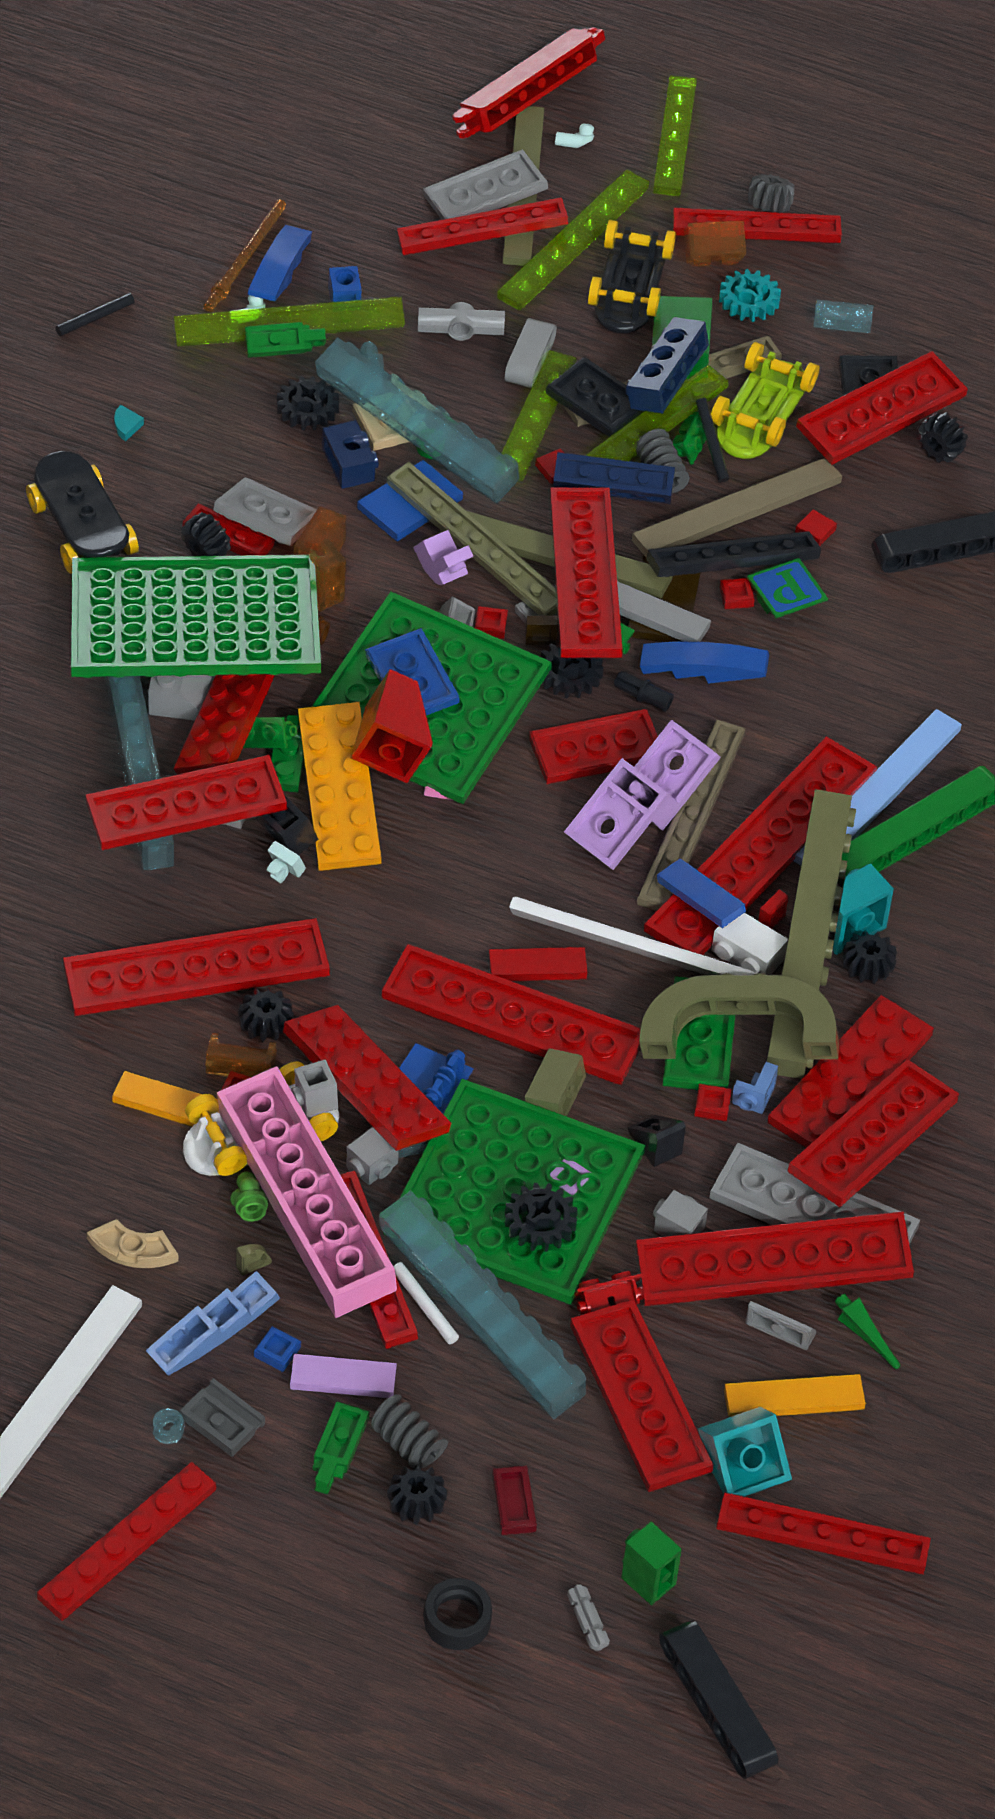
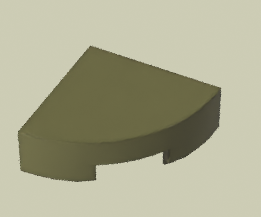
[236,1244,272,1275]

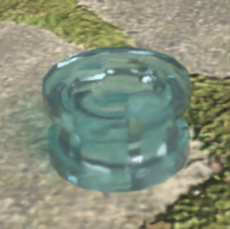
[153,1409,184,1444]

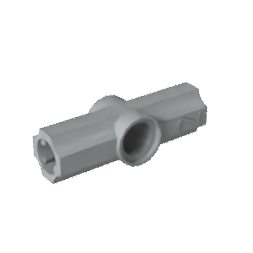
[418,302,505,341]

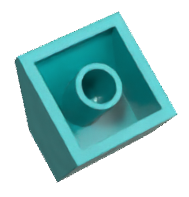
[832,863,894,955]
[698,1407,792,1497]

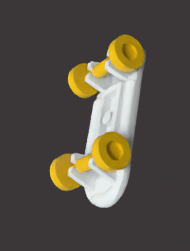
[183,1061,339,1176]

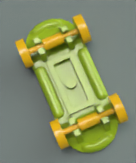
[711,342,820,459]

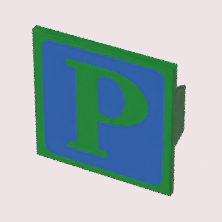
[747,558,828,619]

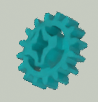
[719,269,781,322]

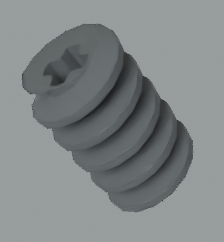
[636,429,690,494]
[371,1394,448,1469]

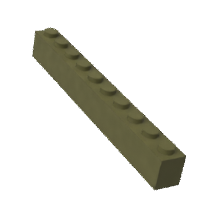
[767,789,856,1079]

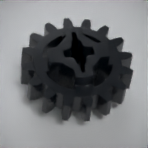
[277,376,340,431]
[541,643,604,698]
[504,1182,578,1252]

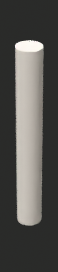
[393,1262,459,1344]

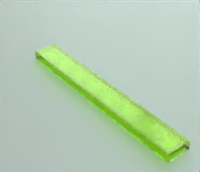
[497,169,649,311]
[173,296,405,347]

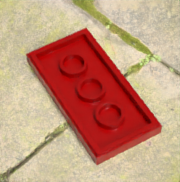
[529,709,658,784]

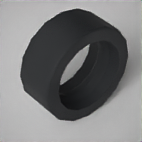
[424,1578,492,1650]

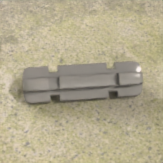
[567,1584,610,1651]

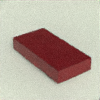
[492,1465,537,1535]

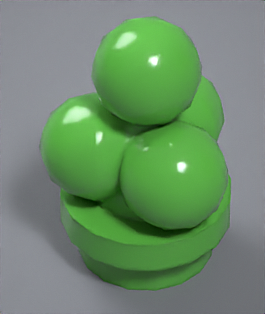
[230,1172,268,1222]

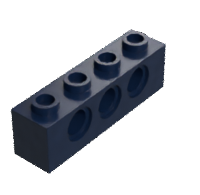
[626,317,709,414]

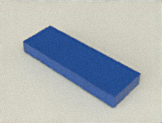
[657,858,746,928]

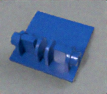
[399,1043,474,1114]

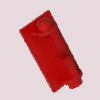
[574,1271,644,1315]

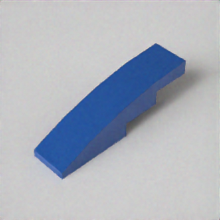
[248,225,312,301]
[640,641,769,684]

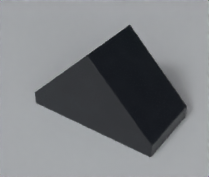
[628,1115,686,1167]

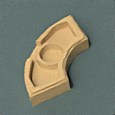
[87,1219,178,1268]

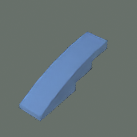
[146,1271,280,1376]

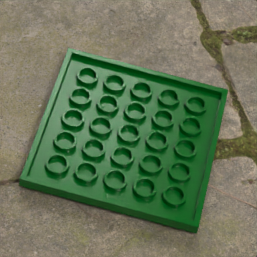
[312,591,551,804]
[384,1079,645,1305]

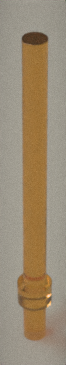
[203,199,286,312]

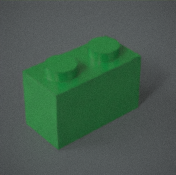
[621,1521,682,1606]

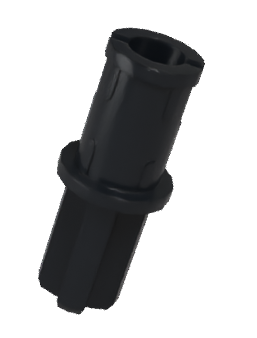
[614,671,674,712]

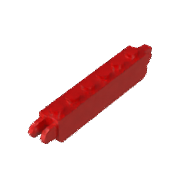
[452,27,605,139]

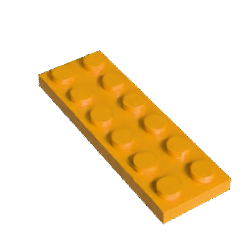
[298,702,382,871]

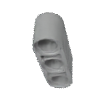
[504,318,557,388]

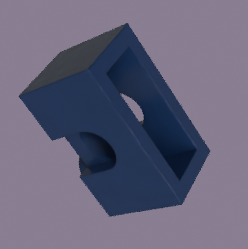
[322,420,379,489]

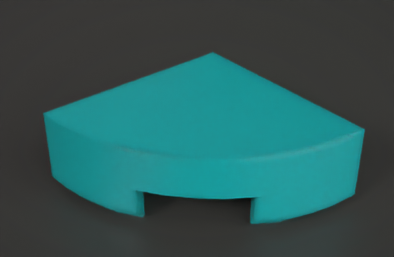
[114,405,144,441]

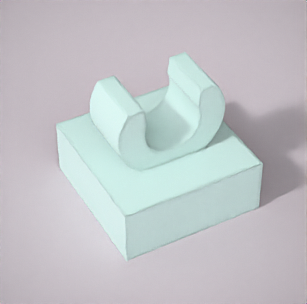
[267,841,306,884]

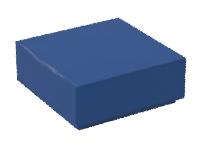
[254,1326,301,1372]

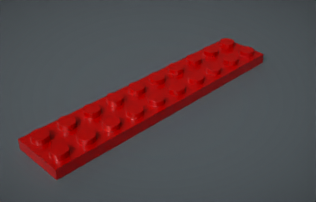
[644,736,877,955]

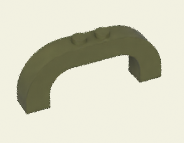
[639,973,839,1059]

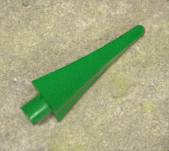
[835,1294,900,1369]

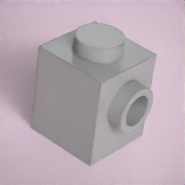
[291,1059,338,1118]
[346,1127,399,1185]
[653,1190,708,1237]

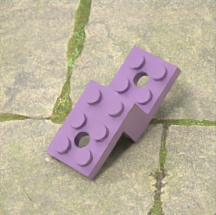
[564,720,721,870]

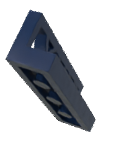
[554,452,675,504]

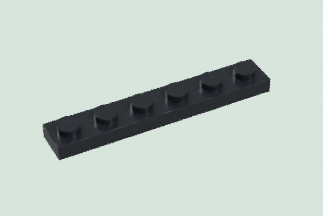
[646,531,822,577]

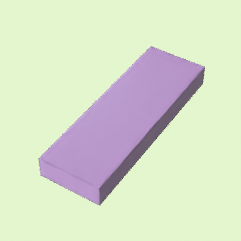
[290,1354,397,1398]

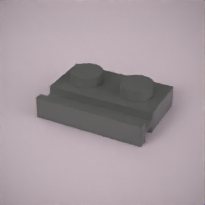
[180,1378,265,1457]

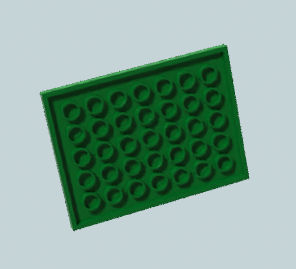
[71,555,321,678]

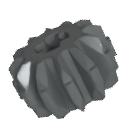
[748,174,795,213]

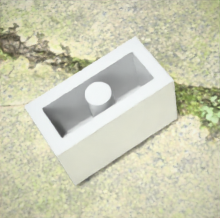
[711,913,788,975]

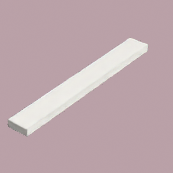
[509,897,756,975]
[0,1285,142,1499]

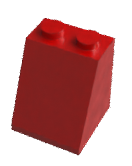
[351,669,433,783]

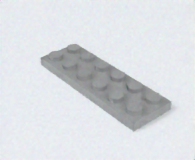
[709,1143,920,1245]

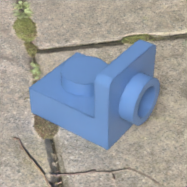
[732,1062,778,1114]

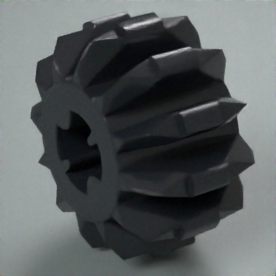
[917,412,968,463]
[181,512,231,556]
[842,930,897,984]
[238,987,294,1043]
[387,1463,447,1525]

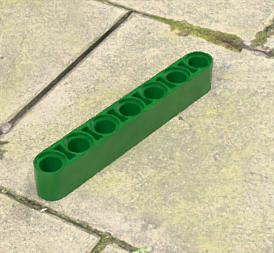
[837,766,995,887]

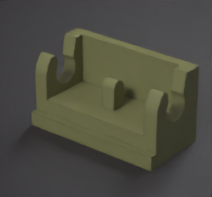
[525,1048,586,1116]

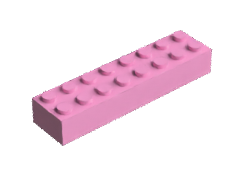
[217,1066,397,1318]

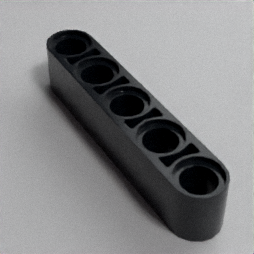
[871,511,995,573]
[659,1619,778,1779]

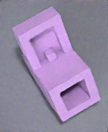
[413,530,473,585]

